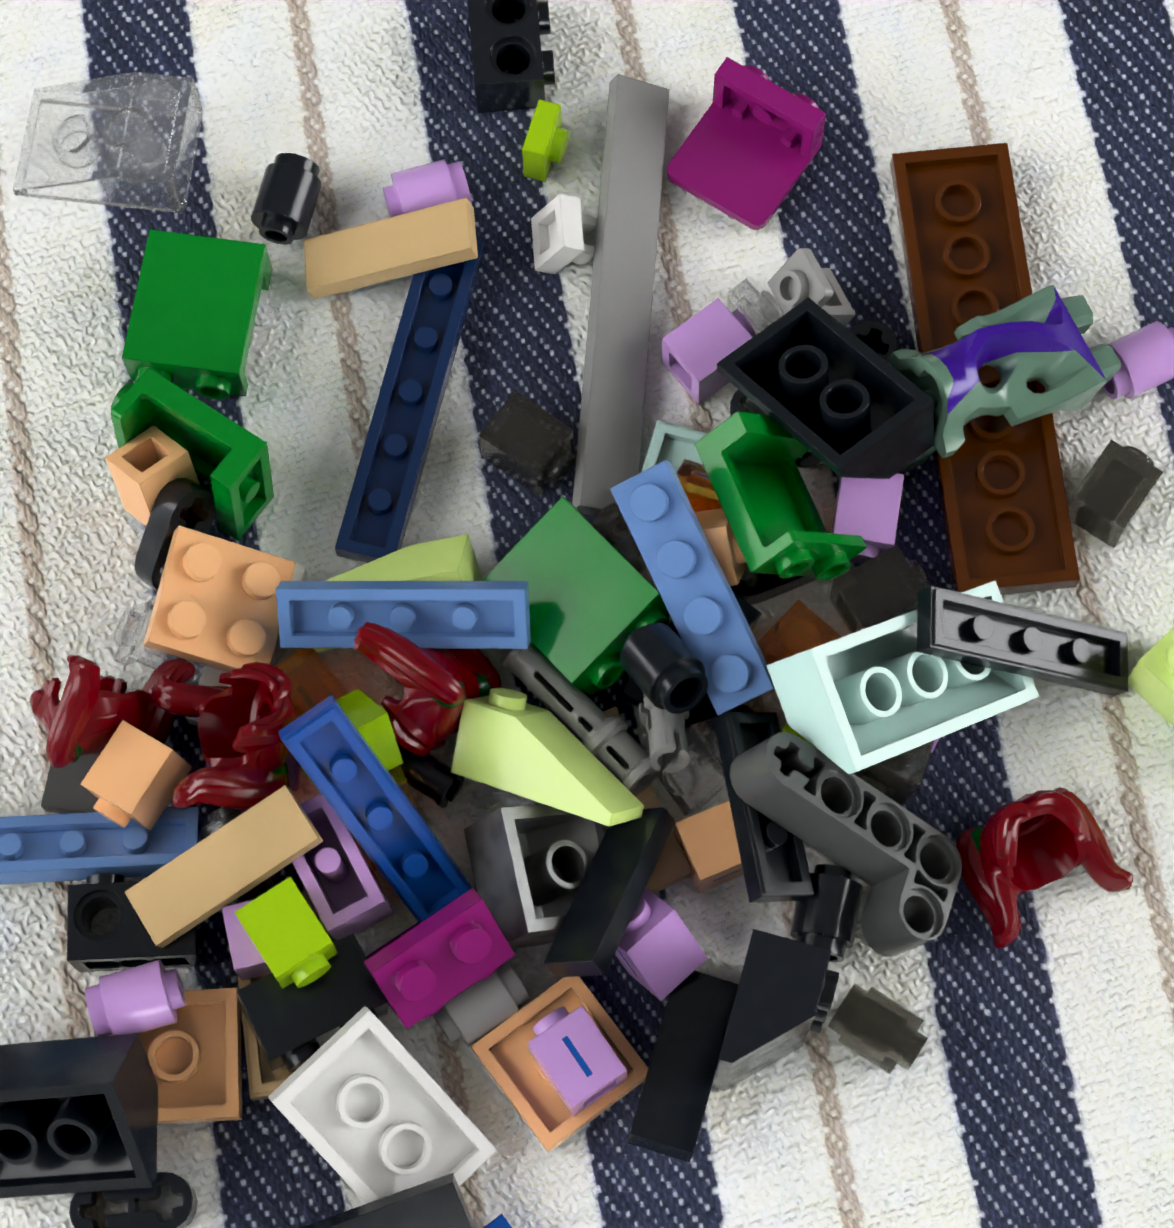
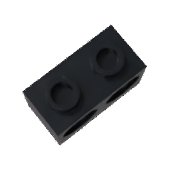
[468,0,555,113]
[67,873,205,972]

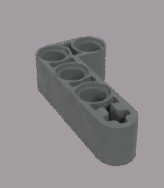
[730,732,962,957]

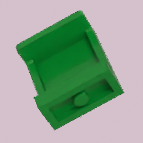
[122,229,273,400]
[111,368,274,541]
[694,411,867,581]
[481,496,670,695]

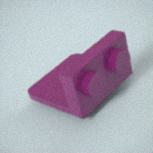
[667,57,826,230]
[363,888,515,1029]

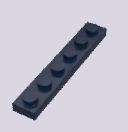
[335,237,485,563]

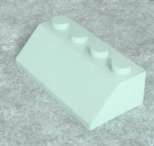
[766,581,1039,774]

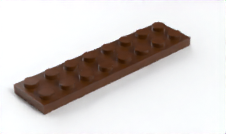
[890,143,1080,595]

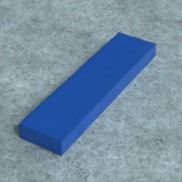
[278,695,474,924]

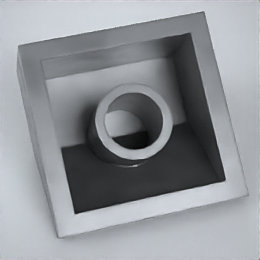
[464,804,609,949]

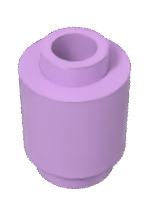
[383,159,472,217]
[1102,321,1174,400]
[85,960,186,1037]

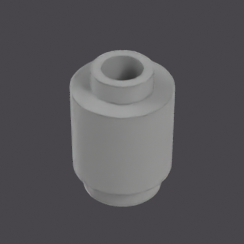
[433,961,530,1047]

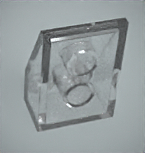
[13,72,203,214]

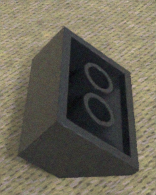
[717,297,934,479]
[712,929,839,1091]
[0,1033,158,1198]

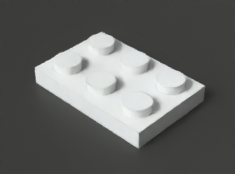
[268,1006,497,1204]

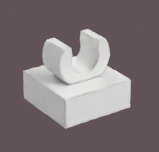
[531,194,597,274]

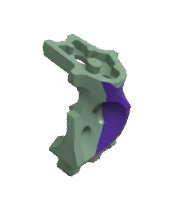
[889,285,1121,473]

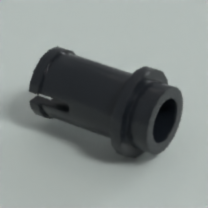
[389,740,464,808]

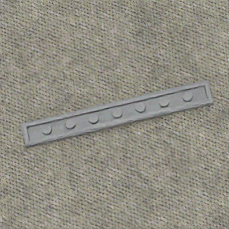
[572,74,670,523]

